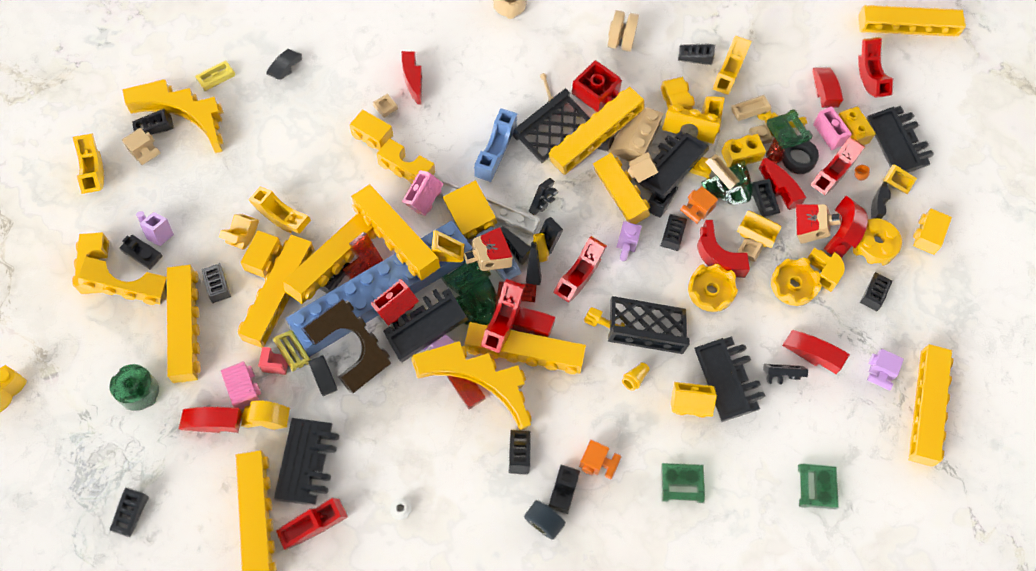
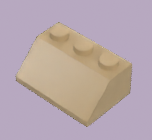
[608,107,664,161]

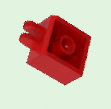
[571,60,622,112]

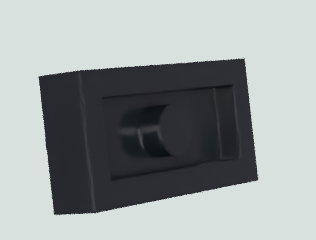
[529,178,558,215]
[540,217,563,255]
[119,234,163,270]
[763,364,808,385]

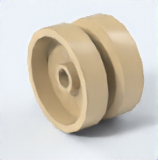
[607,10,639,52]

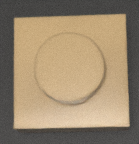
[373,94,398,118]
[749,124,773,144]
[737,238,763,262]

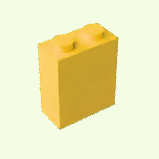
[443,180,497,239]

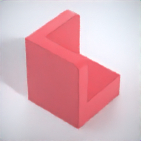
[258,347,288,375]

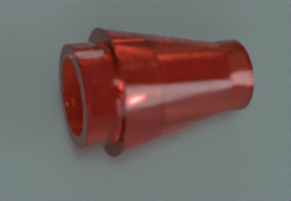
[766,137,784,164]

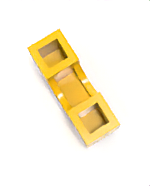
[662,104,721,144]
[377,138,435,184]
[72,232,109,294]

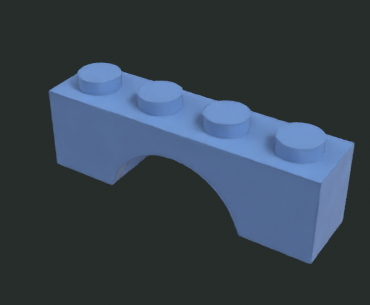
[474,108,517,182]

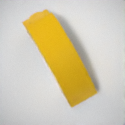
[712,35,751,95]

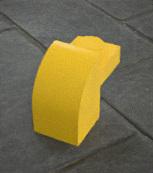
[219,214,259,249]
[807,247,845,292]
[241,401,290,430]

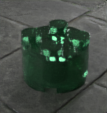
[109,364,159,411]

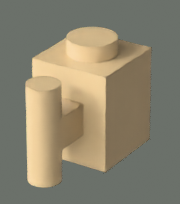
[122,128,160,165]
[628,152,658,183]

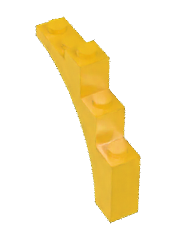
[122,79,224,153]
[412,341,532,430]

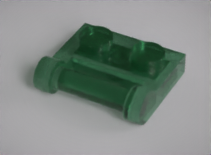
[766,109,813,149]
[441,261,491,296]
[661,463,705,503]
[798,464,839,509]

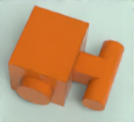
[680,186,719,224]
[579,439,622,479]

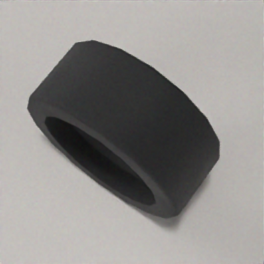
[782,139,819,174]
[308,355,338,396]

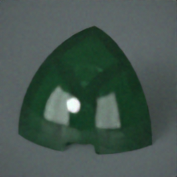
[701,160,752,204]
[456,276,499,326]

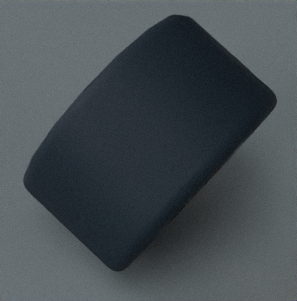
[524,500,565,540]

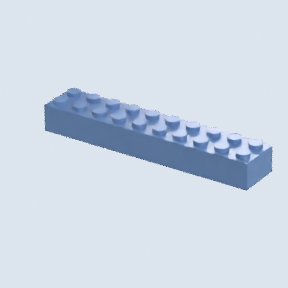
[285,220,472,357]

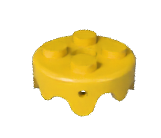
[853,218,902,266]
[771,258,822,306]
[688,264,738,312]

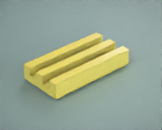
[195,60,236,91]
[273,330,310,372]

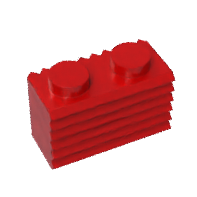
[371,279,419,326]

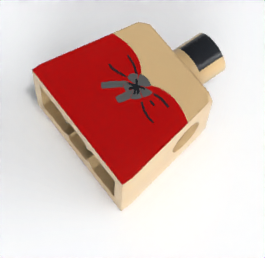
[796,204,841,244]
[464,227,513,271]

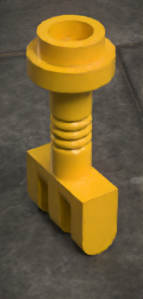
[584,307,626,329]

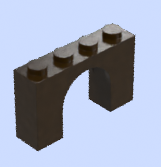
[301,299,391,393]

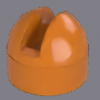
[854,165,870,181]

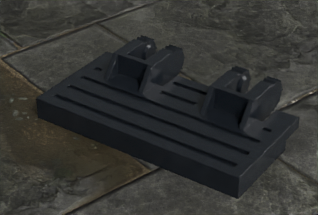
[867,106,934,172]
[634,131,709,199]
[383,288,469,363]
[694,336,765,422]
[274,418,340,505]

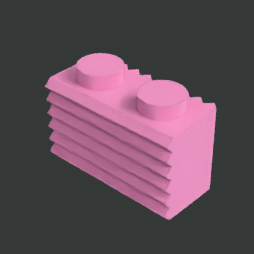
[813,107,852,150]
[402,170,444,216]
[220,361,261,409]

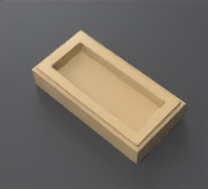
[731,95,771,121]
[706,154,740,189]

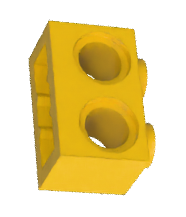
[721,134,766,169]

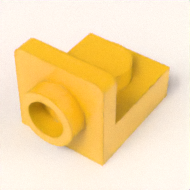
[689,157,712,178]

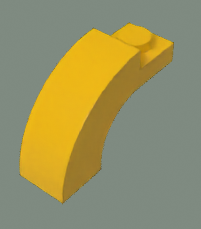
[72,133,104,194]
[248,186,311,234]

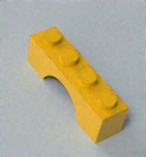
[78,256,167,305]

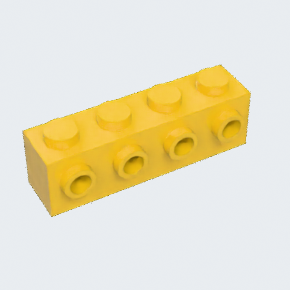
[592,153,650,224]

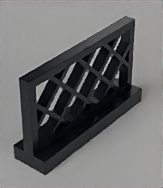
[512,88,590,163]
[608,296,690,354]

